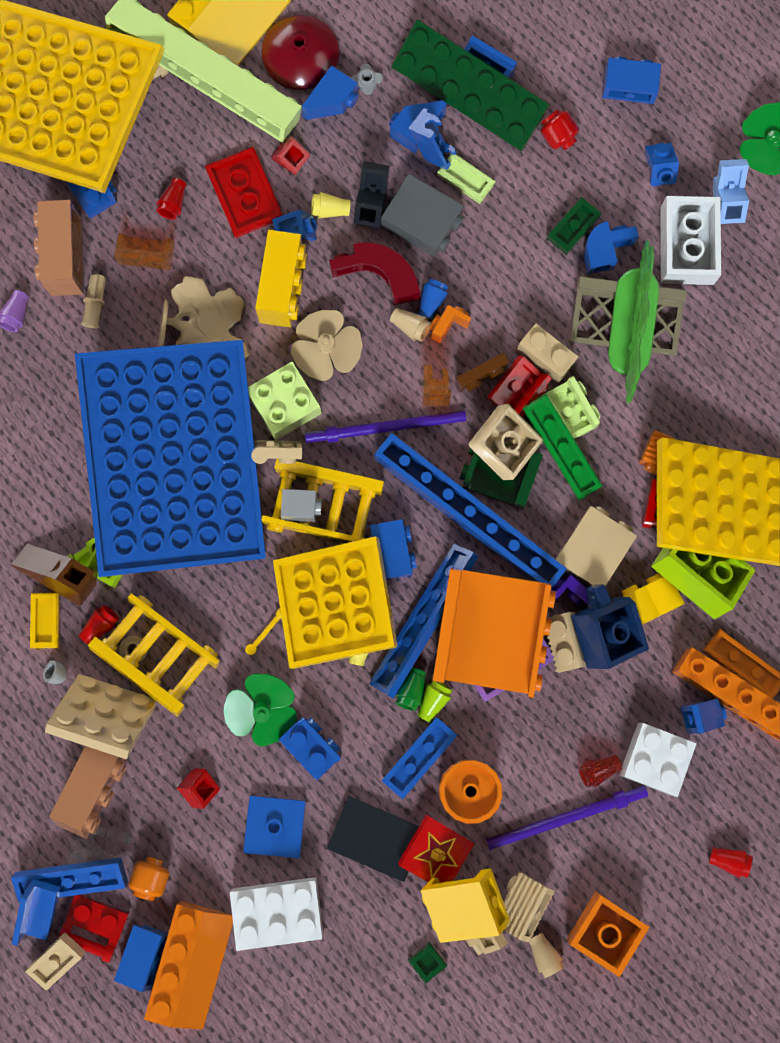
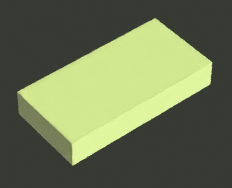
[437,154,495,204]

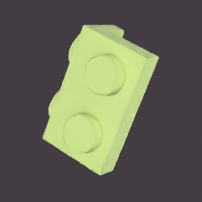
[545,376,600,440]

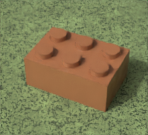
[33,200,83,296]
[49,746,127,839]

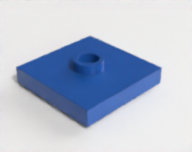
[243,795,306,858]

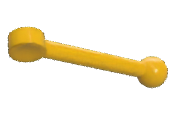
[245,608,282,655]

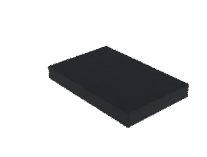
[327,796,419,882]

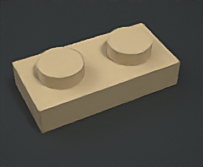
[25,932,86,990]

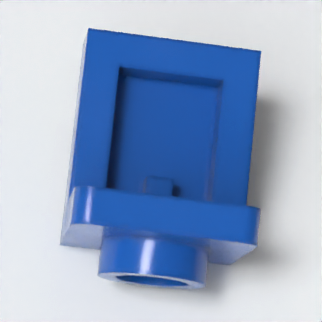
[645,143,679,186]

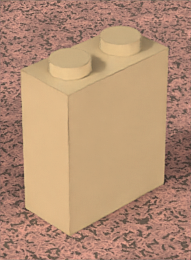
[555,506,637,587]

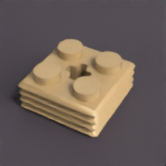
[469,404,543,480]

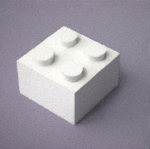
[619,723,696,797]

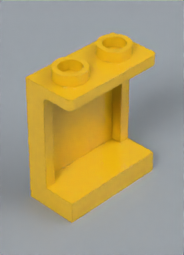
[420,868,510,943]

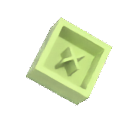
[248,362,322,440]

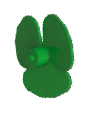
[740,102,780,176]
[223,673,297,747]

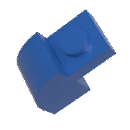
[584,221,639,274]

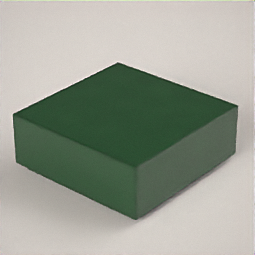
[408,942,448,984]

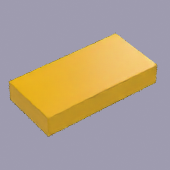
[30,593,60,649]

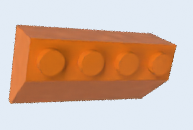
[144,900,233,1029]

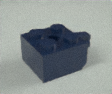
[571,584,649,669]

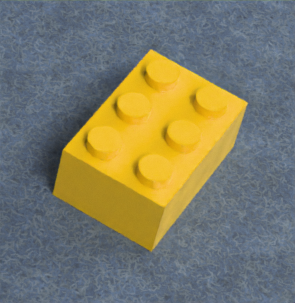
[255,230,307,328]

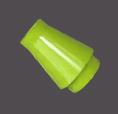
[417,681,453,723]

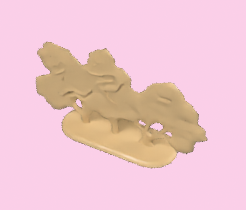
[158,276,249,359]

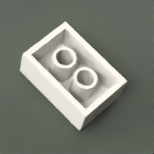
[660,196,721,285]
[230,877,324,951]

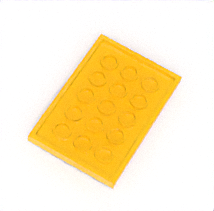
[657,437,780,566]

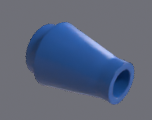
[417,279,448,321]

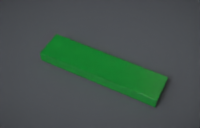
[522,394,602,501]

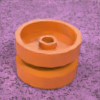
[439,760,502,824]

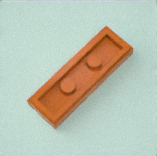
[703,629,780,699]

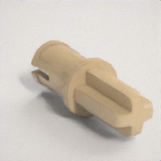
[81,274,106,329]

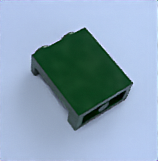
[459,445,543,509]

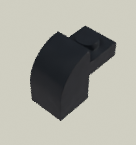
[353,161,390,228]

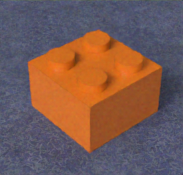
[566,891,650,977]

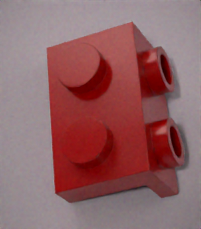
[487,356,552,418]

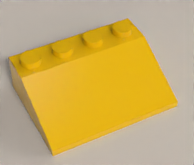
[167,0,291,66]

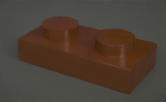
[455,352,509,393]

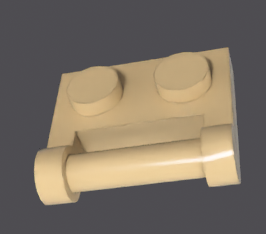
[251,440,302,464]

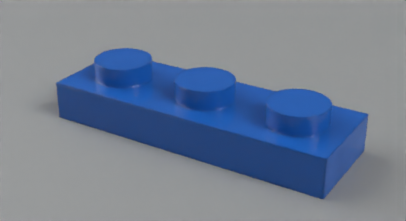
[381,717,458,800]

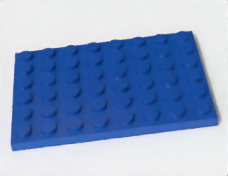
[75,340,266,577]

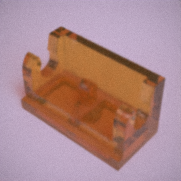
[114,233,175,270]
[422,365,451,406]

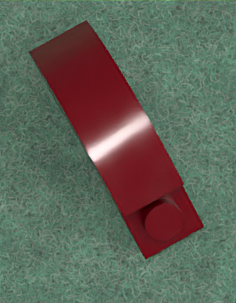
[329,242,420,306]

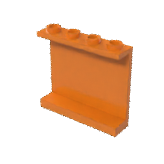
[433,568,556,698]

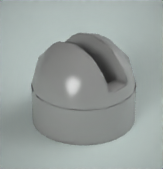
[43,661,68,685]

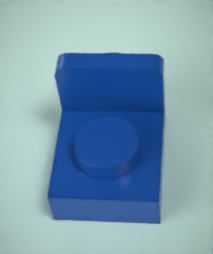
[273,210,317,241]

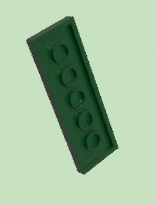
[391,19,551,151]

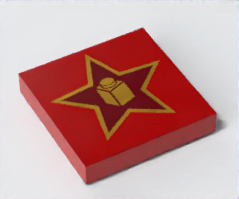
[398,814,475,883]

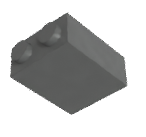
[381,174,465,258]

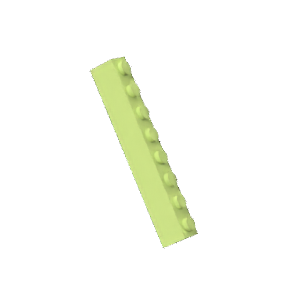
[105,0,301,143]

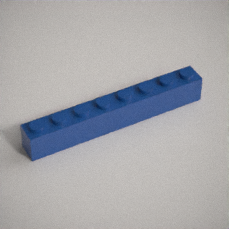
[374,433,567,589]

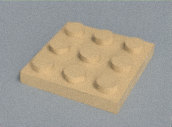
[45,674,157,760]

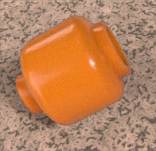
[128,856,170,901]

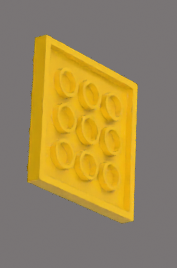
[273,536,398,669]

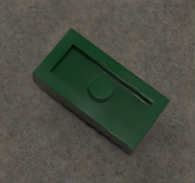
[546,197,602,255]

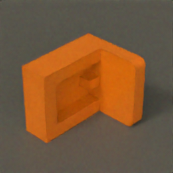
[430,305,472,344]

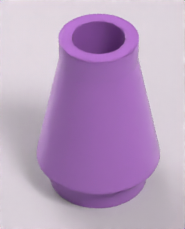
[0,290,29,332]

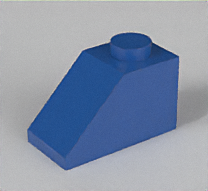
[301,66,359,120]
[389,100,447,154]
[680,698,727,734]

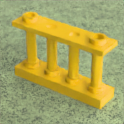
[261,459,384,543]
[88,593,219,717]

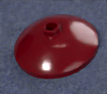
[261,15,339,90]

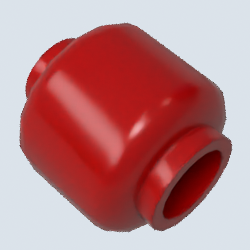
[540,109,580,151]

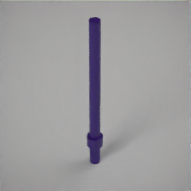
[305,411,466,443]
[486,786,648,850]

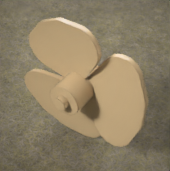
[291,310,363,381]

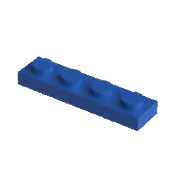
[11,857,128,903]

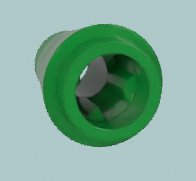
[395,668,426,711]

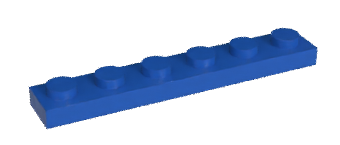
[369,543,479,698]

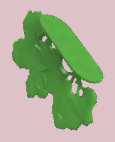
[608,240,659,404]

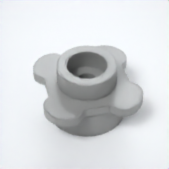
[351,64,382,95]

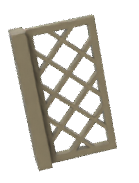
[570,276,687,356]

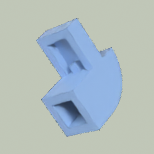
[713,159,749,224]

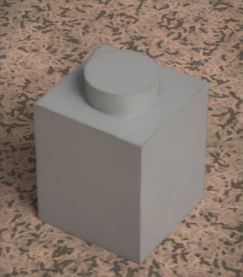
[281,489,322,522]

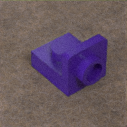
[551,575,588,607]

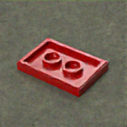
[205,147,283,238]

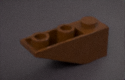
[11,544,96,607]

